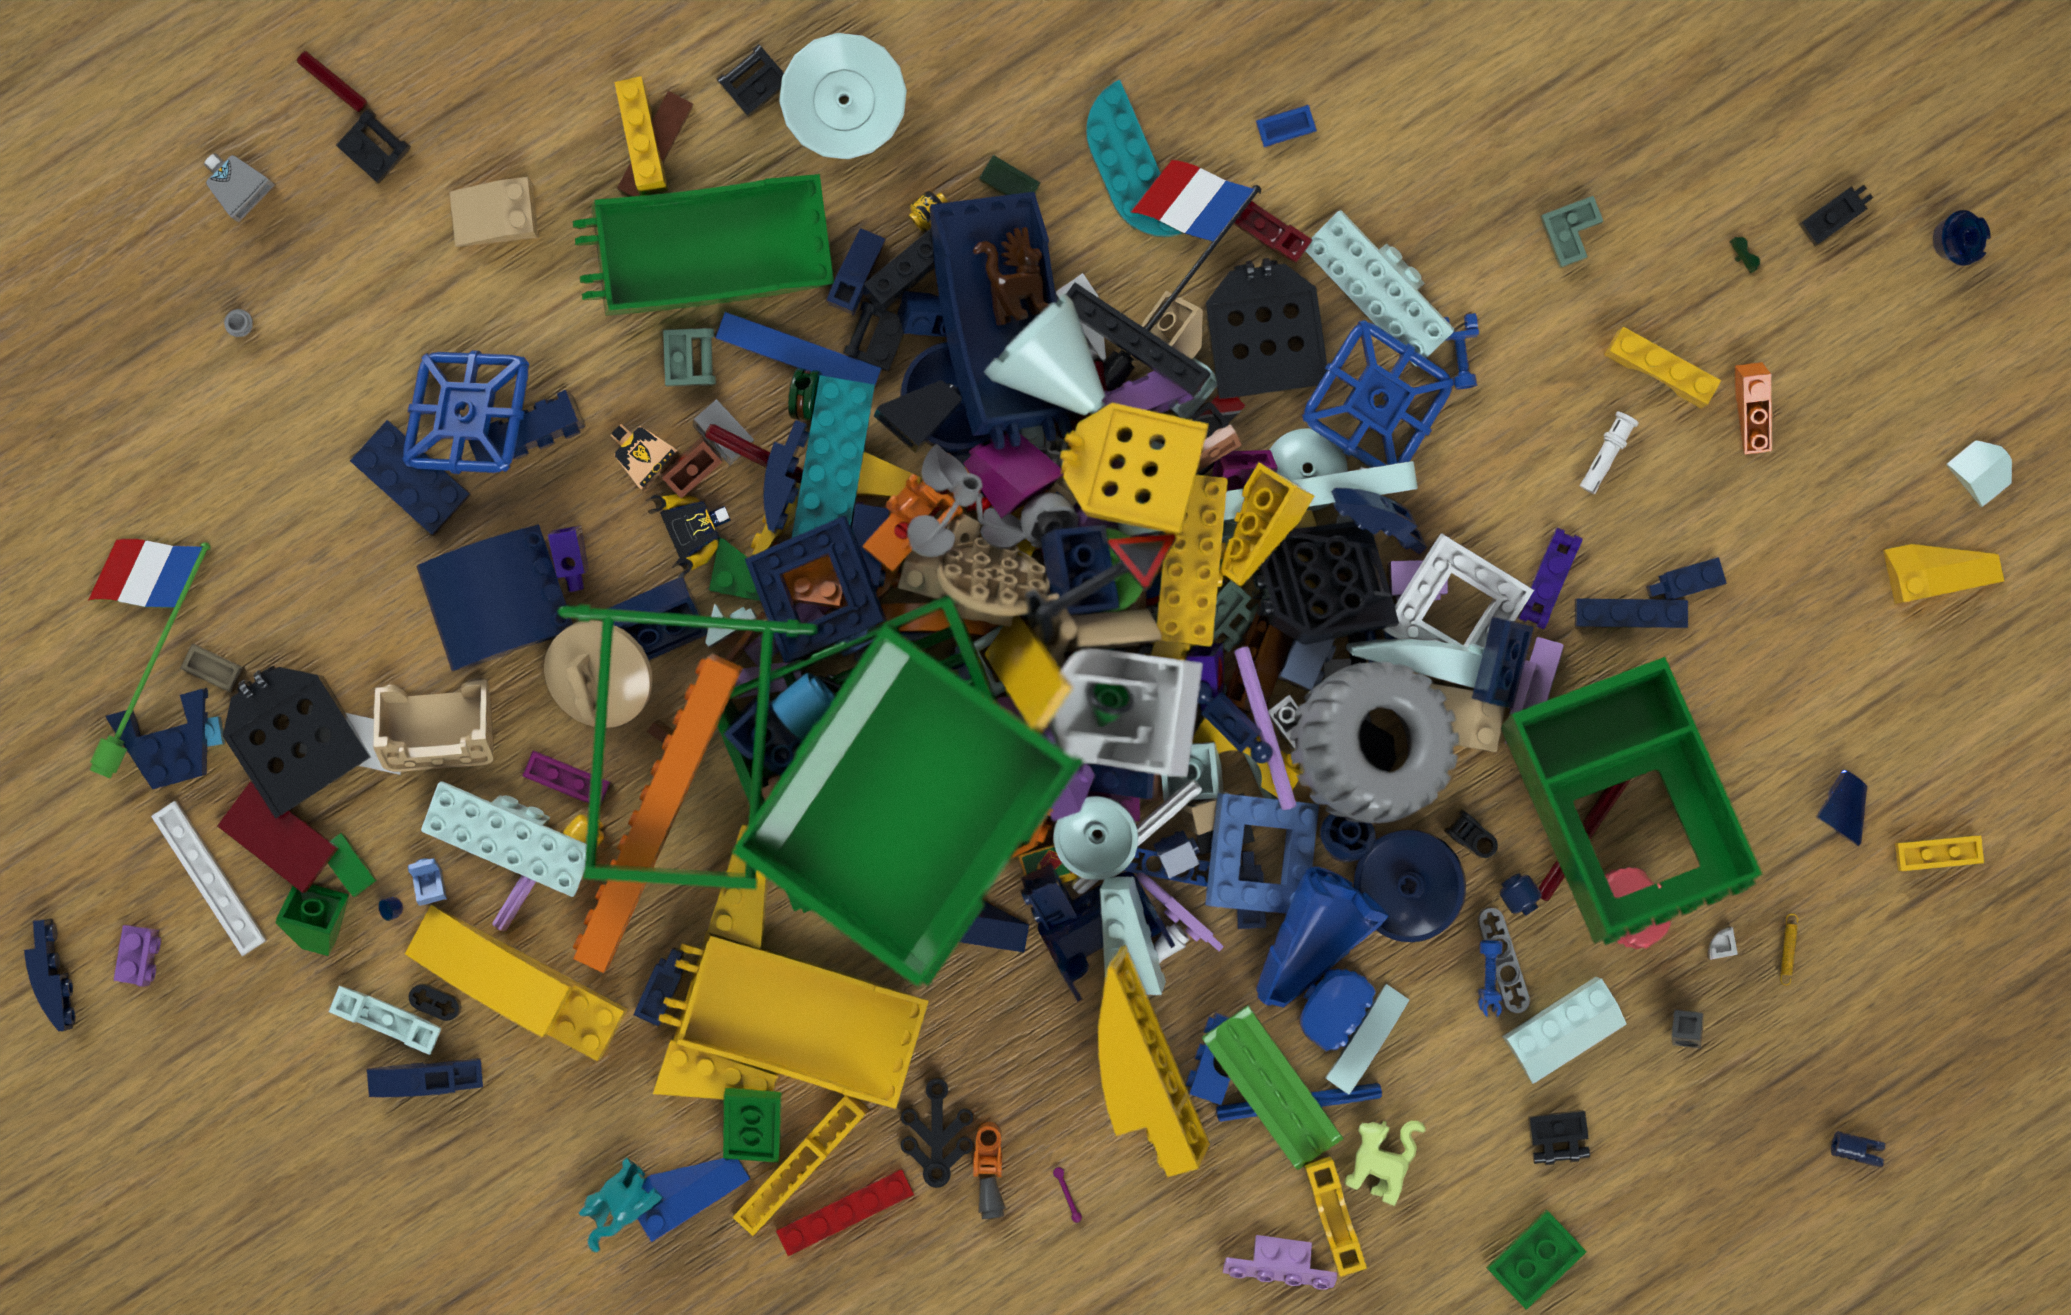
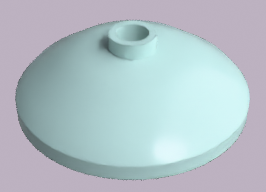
[1270,429,1348,511]
[1054,796,1138,880]

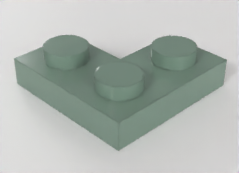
[1540,196,1603,268]

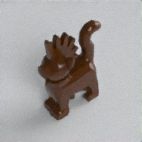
[973,227,1050,326]

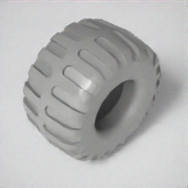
[1290,662,1459,823]

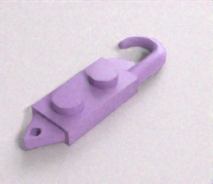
[1136,873,1224,951]

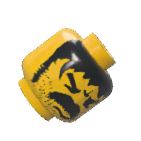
[909,191,948,232]

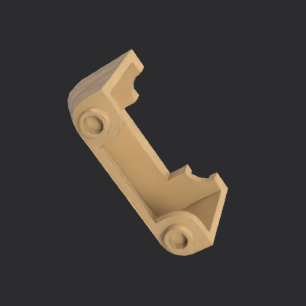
[373,678,494,772]

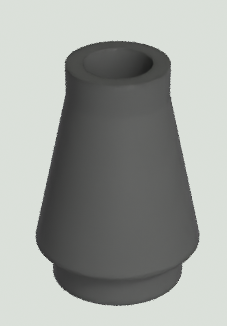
[978,1177,1006,1220]

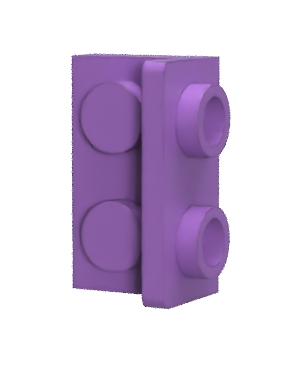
[114,925,161,987]

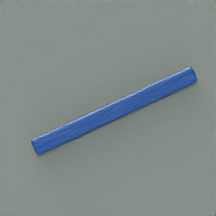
[1216,1083,1382,1122]

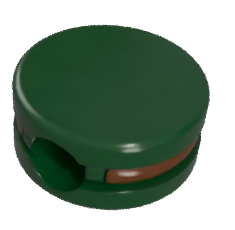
[788,368,823,422]

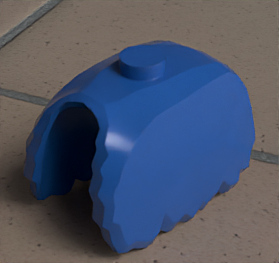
[1300,969,1375,1051]

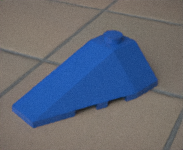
[638,1158,751,1242]

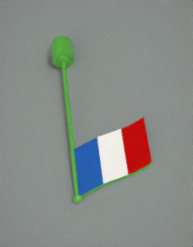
[88,539,211,779]

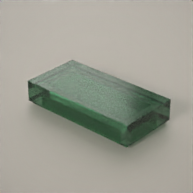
[979,155,1041,195]

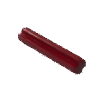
[297,51,367,112]

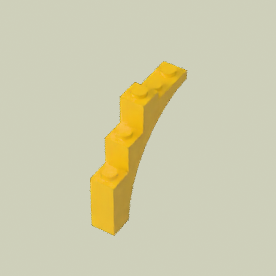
[751,452,923,555]

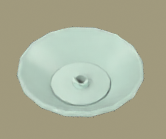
[779,33,907,159]

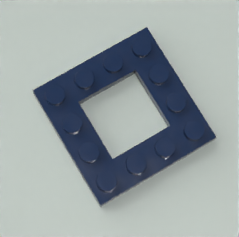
[745,516,887,663]

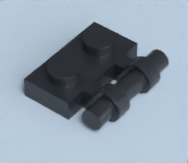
[1528,1110,1590,1165]

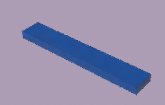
[716,312,882,387]

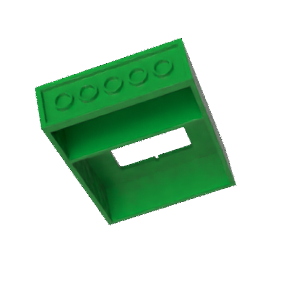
[1501,657,1763,946]

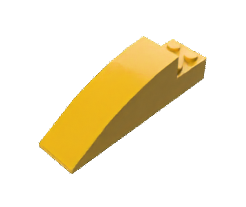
[405,904,628,1061]
[1098,945,1210,1177]

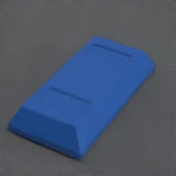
[1256,105,1317,147]

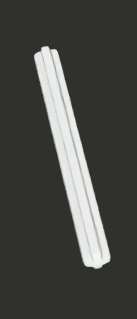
[1071,780,1202,894]

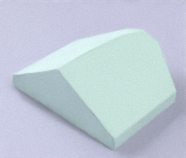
[1946,440,2012,507]

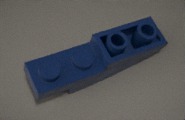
[764,420,810,534]
[1331,488,1427,554]
[24,919,76,1031]
[367,1058,483,1097]

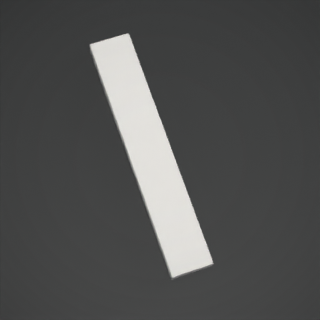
[151,801,267,956]

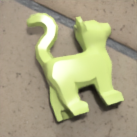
[1344,1121,1426,1206]

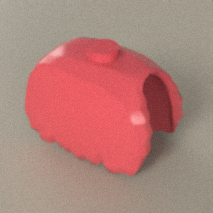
[1604,867,1671,949]

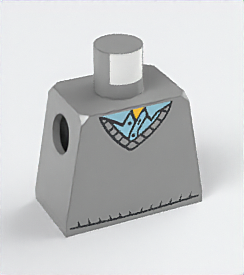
[204,153,275,222]

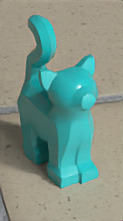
[579,1157,662,1252]

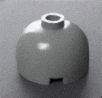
[1020,492,1079,548]

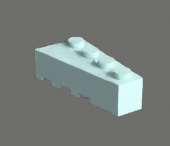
[1101,877,1166,995]

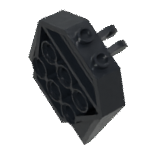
[1204,258,1327,400]
[1252,521,1399,645]
[223,666,371,818]

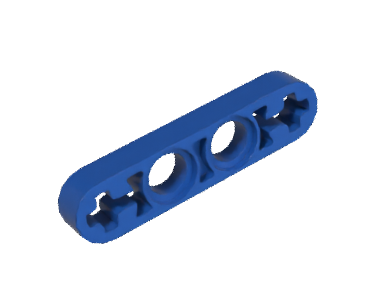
[1123,848,1210,887]

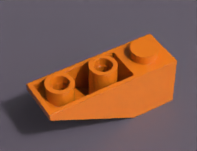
[1735,362,1772,455]

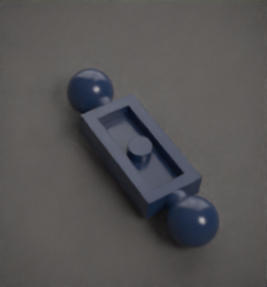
[1197,682,1273,764]

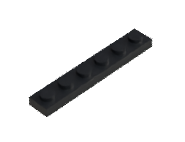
[1066,282,1211,397]

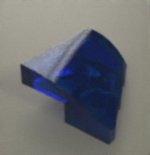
[1816,770,1867,846]

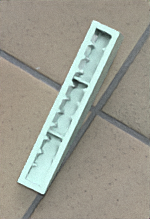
[1346,639,1484,688]

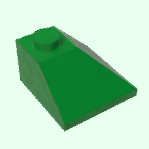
[275,884,349,956]

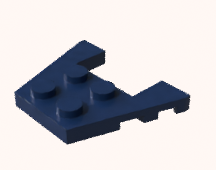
[106,688,208,790]

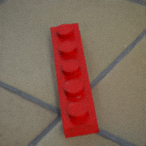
[776,1169,914,1256]

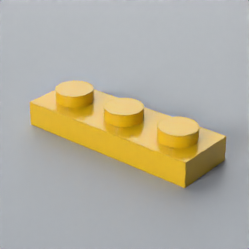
[1895,835,1984,871]

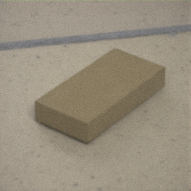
[180,644,244,693]

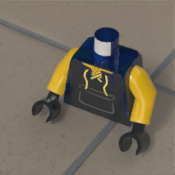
[645,494,731,578]

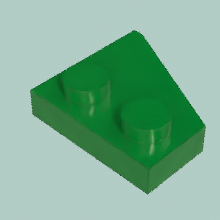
[709,538,761,602]

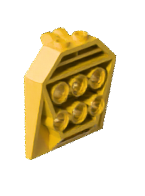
[1060,403,1209,534]

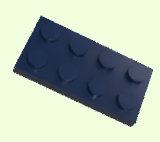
[350,420,471,536]

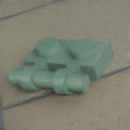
[1213,579,1259,652]

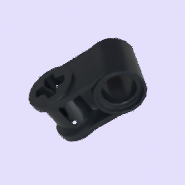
[1444,809,1498,858]

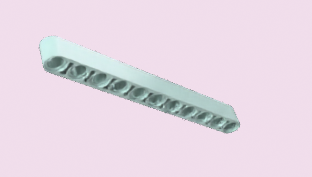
[1118,461,1418,536]

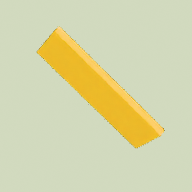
[984,614,1072,734]

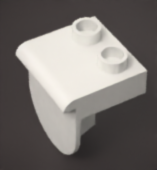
[1051,648,1202,776]

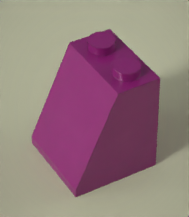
[963,432,1063,518]

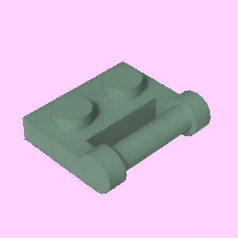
[663,328,716,387]

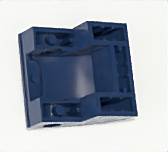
[416,524,573,672]

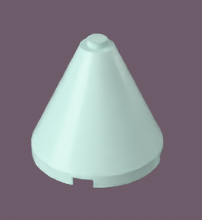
[984,293,1105,416]

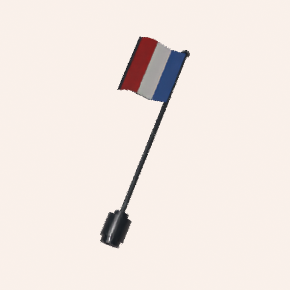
[1103,160,1262,391]

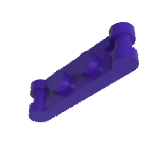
[1518,527,1583,630]

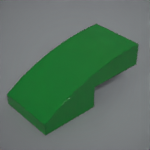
[328,833,377,897]

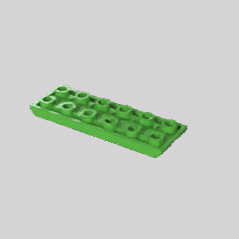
[1202,1005,1344,1170]

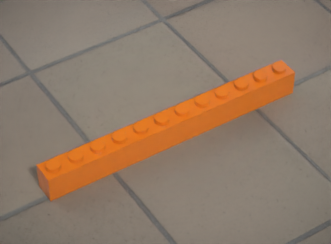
[573,653,743,973]

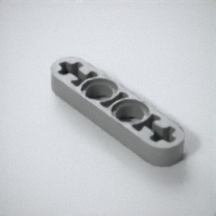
[1477,907,1530,1013]

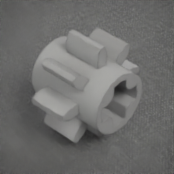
[1039,436,1071,468]

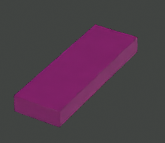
[522,751,611,808]

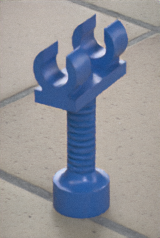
[1444,313,1479,389]
[1478,940,1503,1017]

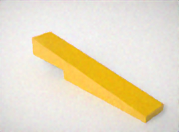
[732,1095,869,1236]

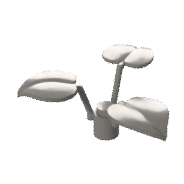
[907,444,1026,557]

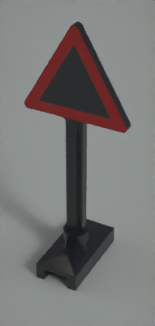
[1025,534,1176,644]

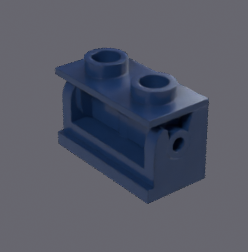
[1020,864,1078,931]

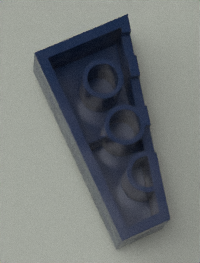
[468,390,586,462]

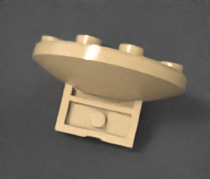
[937,538,1050,627]
[544,621,653,728]

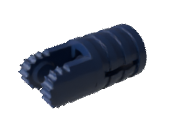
[1831,1131,1886,1167]

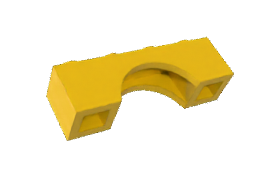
[614,76,668,196]
[1604,327,1721,408]
[1192,718,1301,797]
[1304,1156,1367,1277]

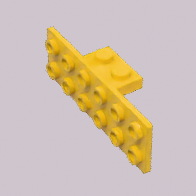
[1157,475,1227,646]

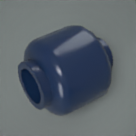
[1499,872,1542,916]

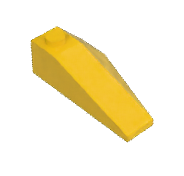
[1220,463,1315,586]
[1883,544,2004,604]

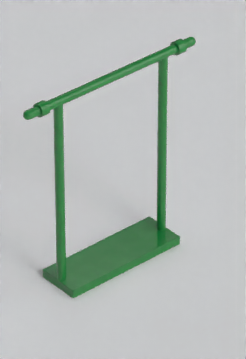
[558,604,818,889]

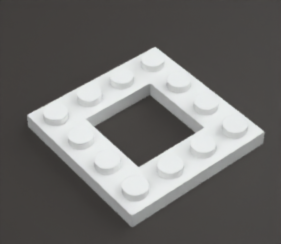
[1383,533,1534,647]

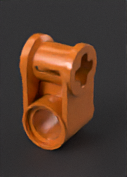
[973,1122,1002,1177]

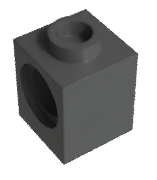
[1672,1010,1704,1049]

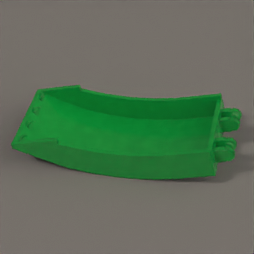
[572,174,834,316]

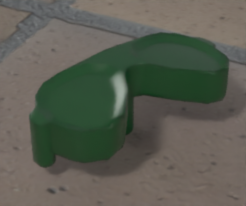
[1729,237,1760,273]

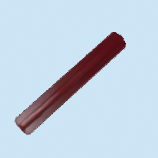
[705,424,803,484]

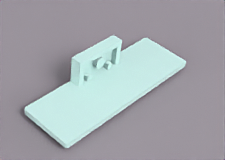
[1306,210,1454,367]
[421,781,586,897]

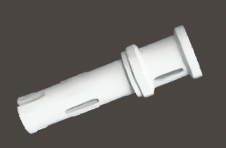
[1579,411,1639,494]

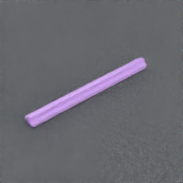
[1235,647,1296,810]

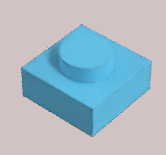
[205,716,225,747]

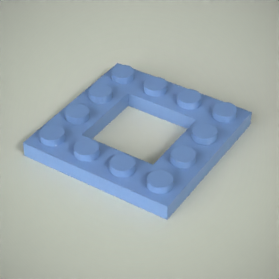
[1205,793,1319,913]

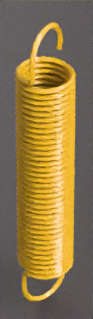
[1780,914,1799,986]

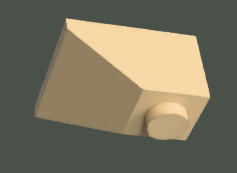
[1141,291,1203,360]

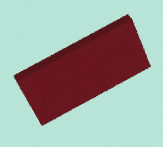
[217,781,339,893]

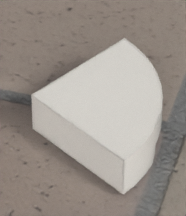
[1708,927,1738,960]

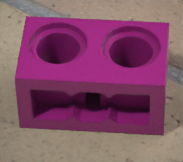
[1212,450,1278,491]

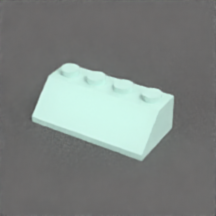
[1502,977,1627,1084]

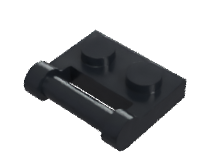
[716,44,784,117]
[336,109,411,184]
[842,301,905,372]

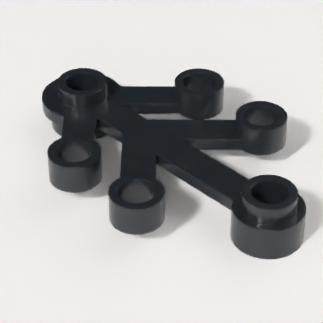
[901,1078,974,1188]

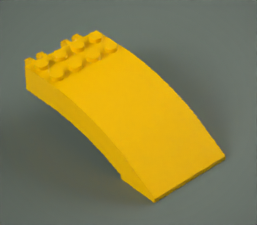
[658,932,929,1109]

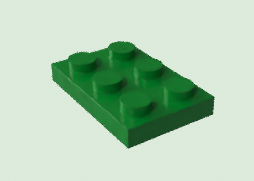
[723,1088,782,1163]
[1486,1210,1587,1310]

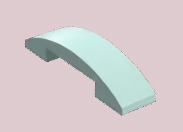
[329,986,442,1055]

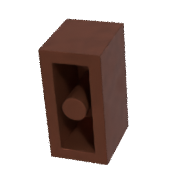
[661,436,723,498]

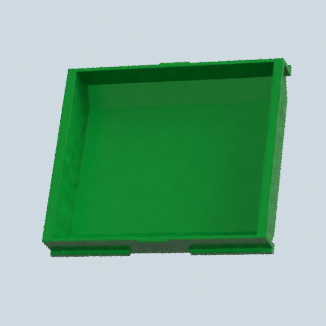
[732,621,1084,987]

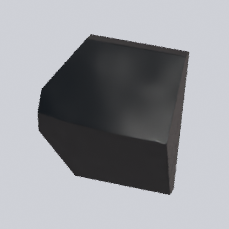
[1358,718,1396,773]

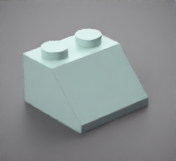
[1161,742,1224,802]

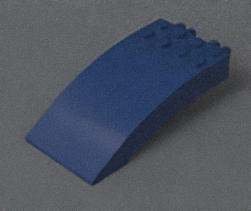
[930,192,1080,449]

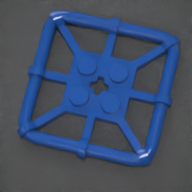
[1302,320,1454,468]
[402,350,529,474]

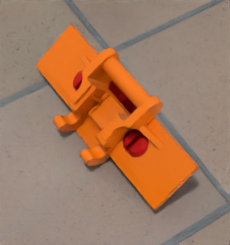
[862,453,970,573]

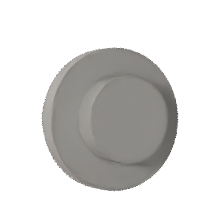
[224,309,253,337]

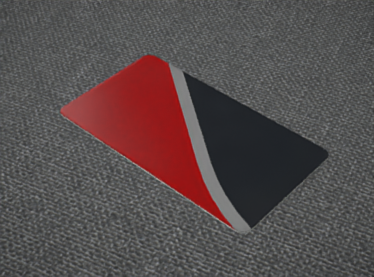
[1195,395,1245,438]

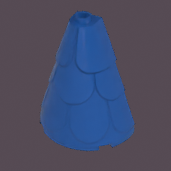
[1256,867,1389,1008]

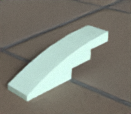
[1325,984,1409,1094]

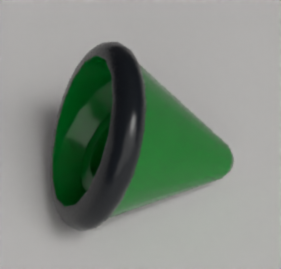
[1087,681,1134,727]

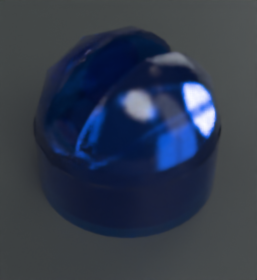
[379,897,404,921]

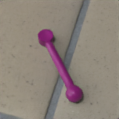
[1053,1167,1082,1223]

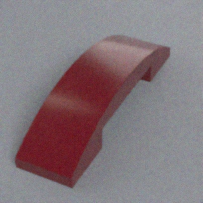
[1222,178,1313,263]

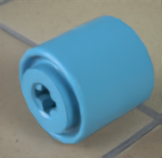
[772,673,835,740]

